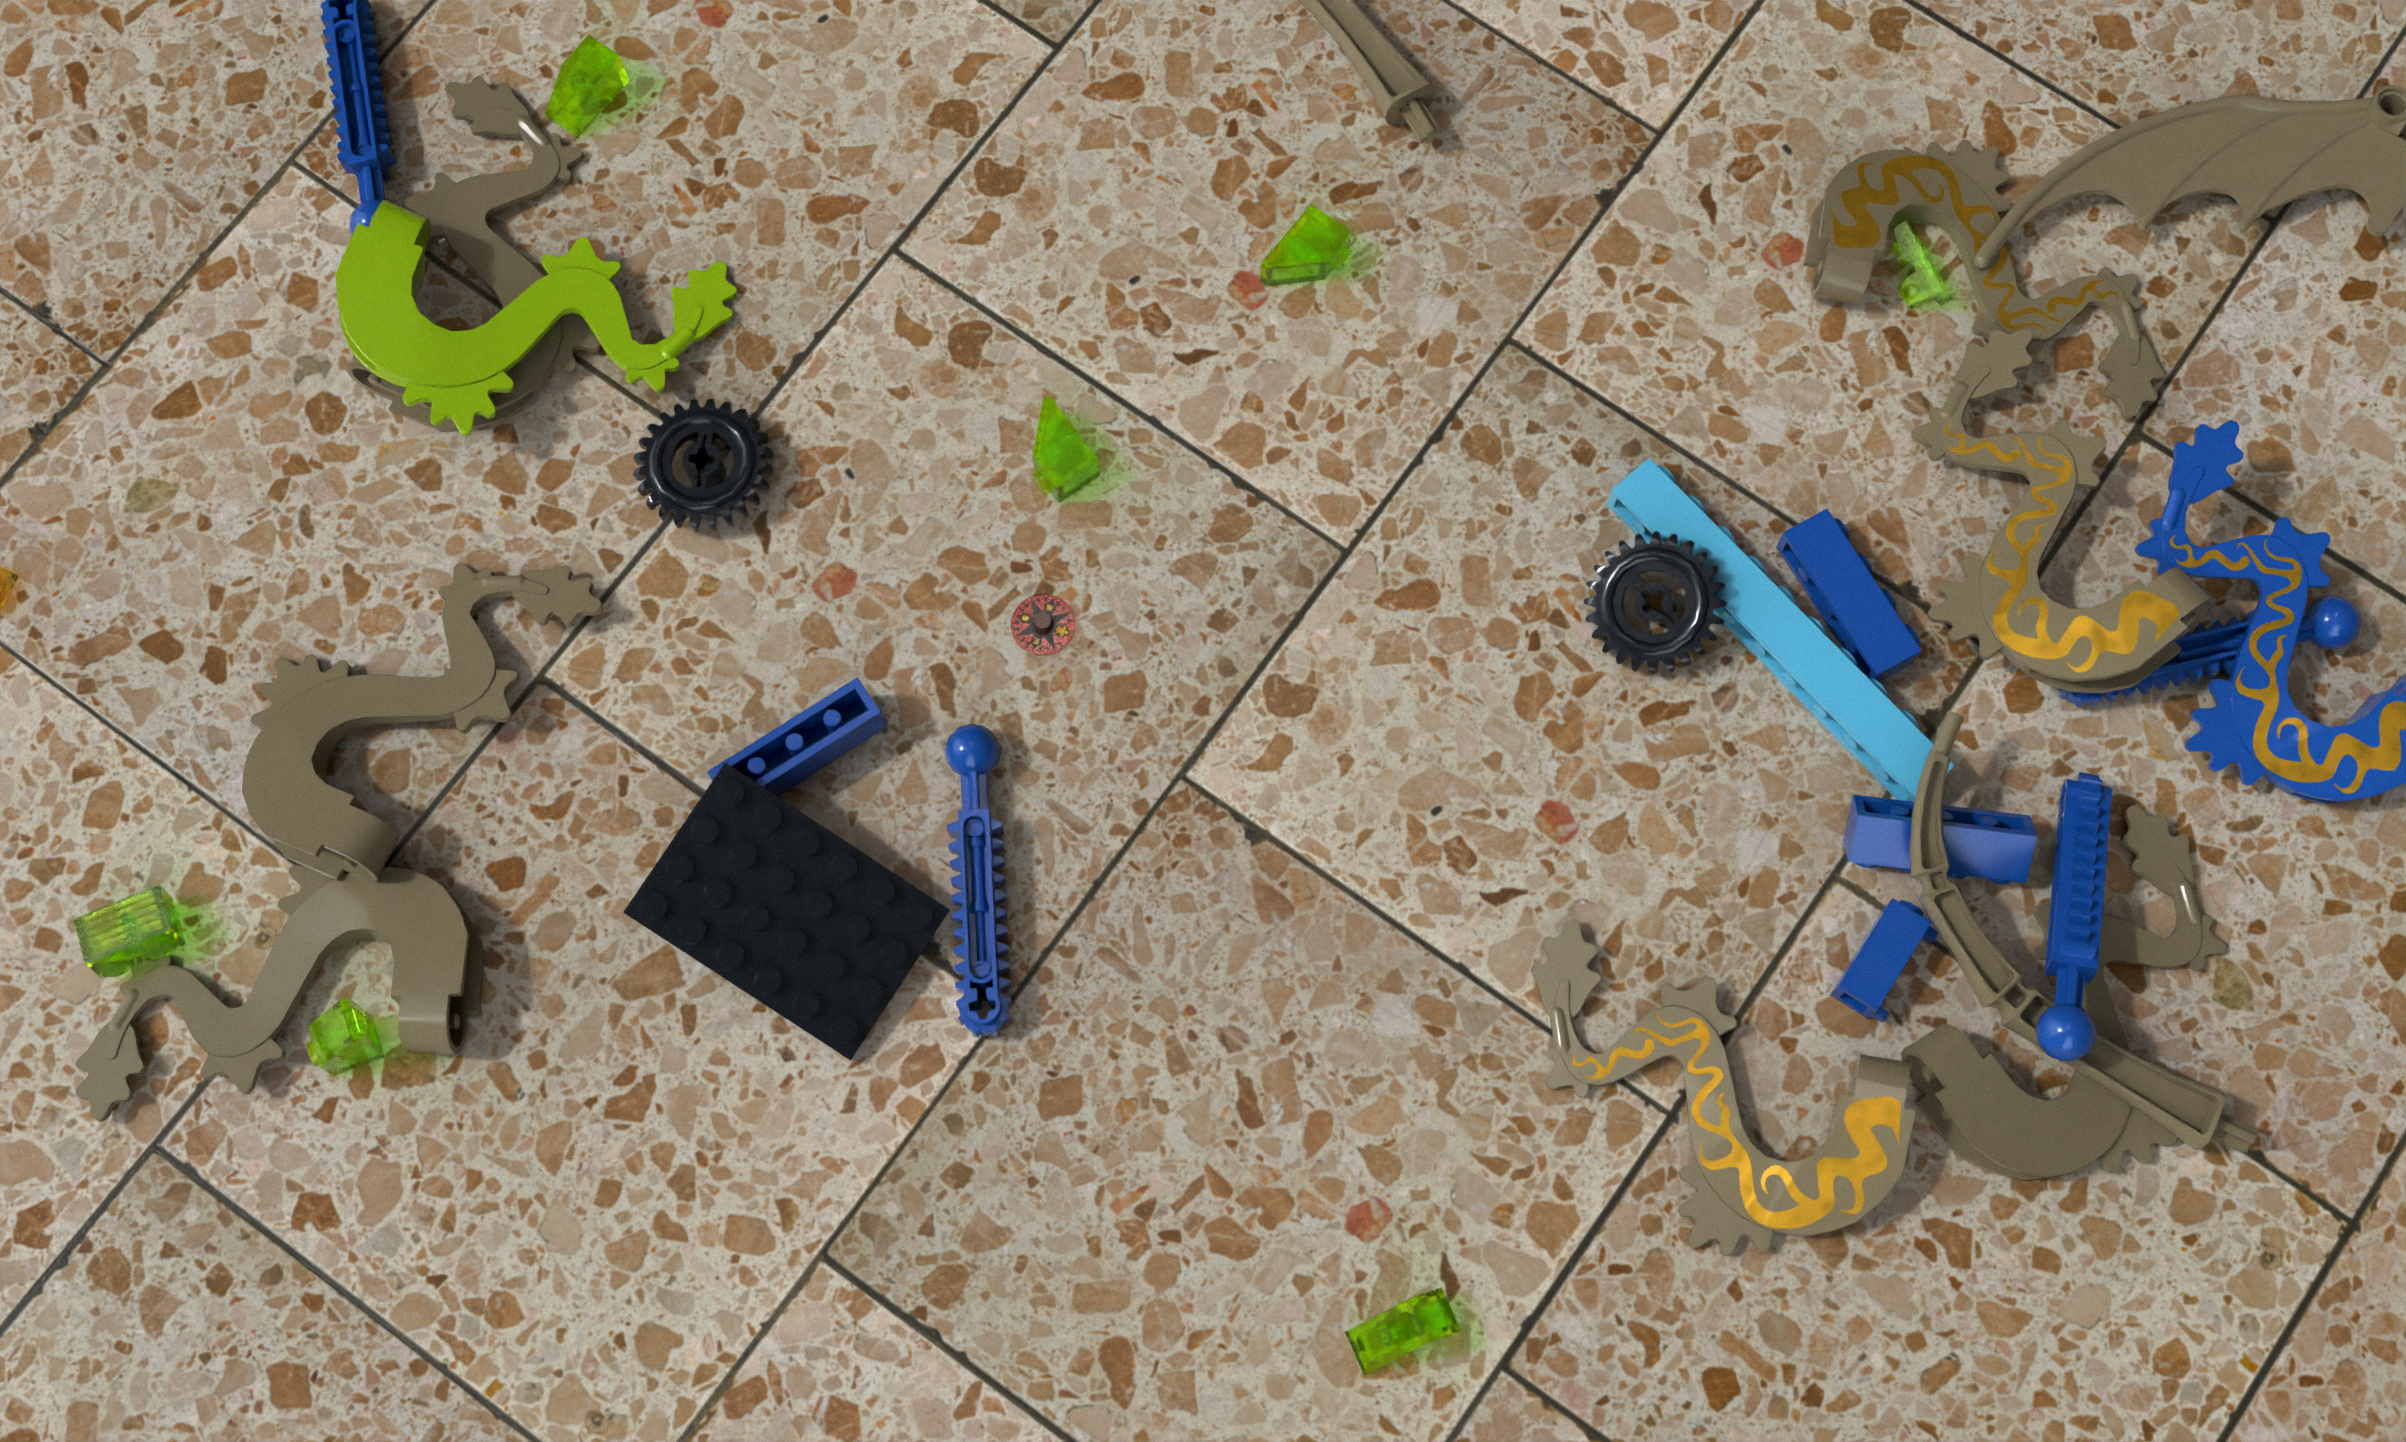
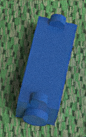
[1830,898,1938,1023]

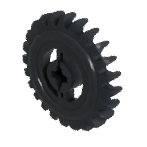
[633,398,774,532]
[1584,531,1728,674]

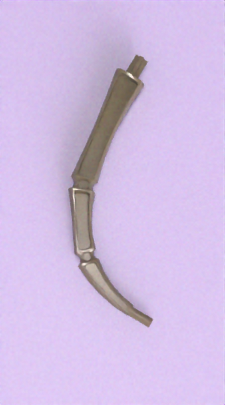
[1298,0,1442,144]
[1909,711,2257,1153]

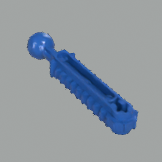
[320,0,396,235]
[2059,595,2361,708]
[945,723,1012,1038]
[2036,772,2112,1061]

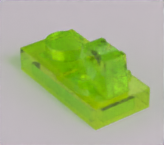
[1891,220,1954,309]

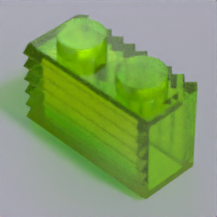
[73,884,186,978]

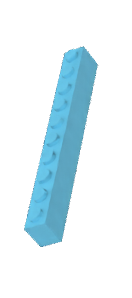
[1607,458,1955,802]

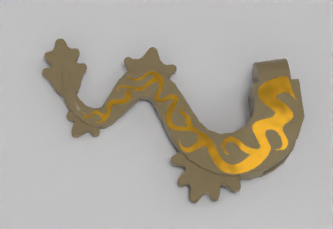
[1803,140,2165,420]
[1911,328,2216,693]
[1531,919,1916,1256]

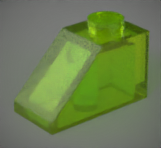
[545,35,629,139]
[1260,204,1352,286]
[1031,396,1100,503]
[306,998,385,1076]
[1345,1287,1461,1375]

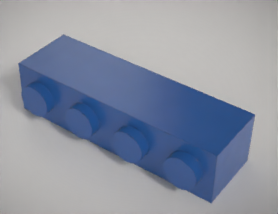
[1776,509,1922,682]
[707,677,886,796]
[1843,795,2037,884]

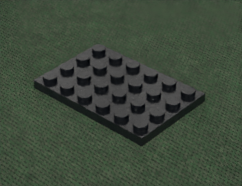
[623,763,950,1061]

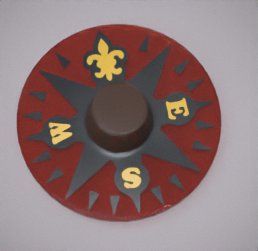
[1011,594,1075,656]

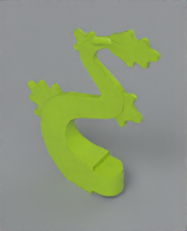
[335,200,737,436]

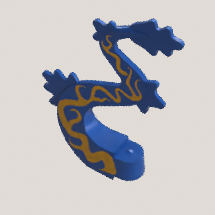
[2135,420,2406,804]

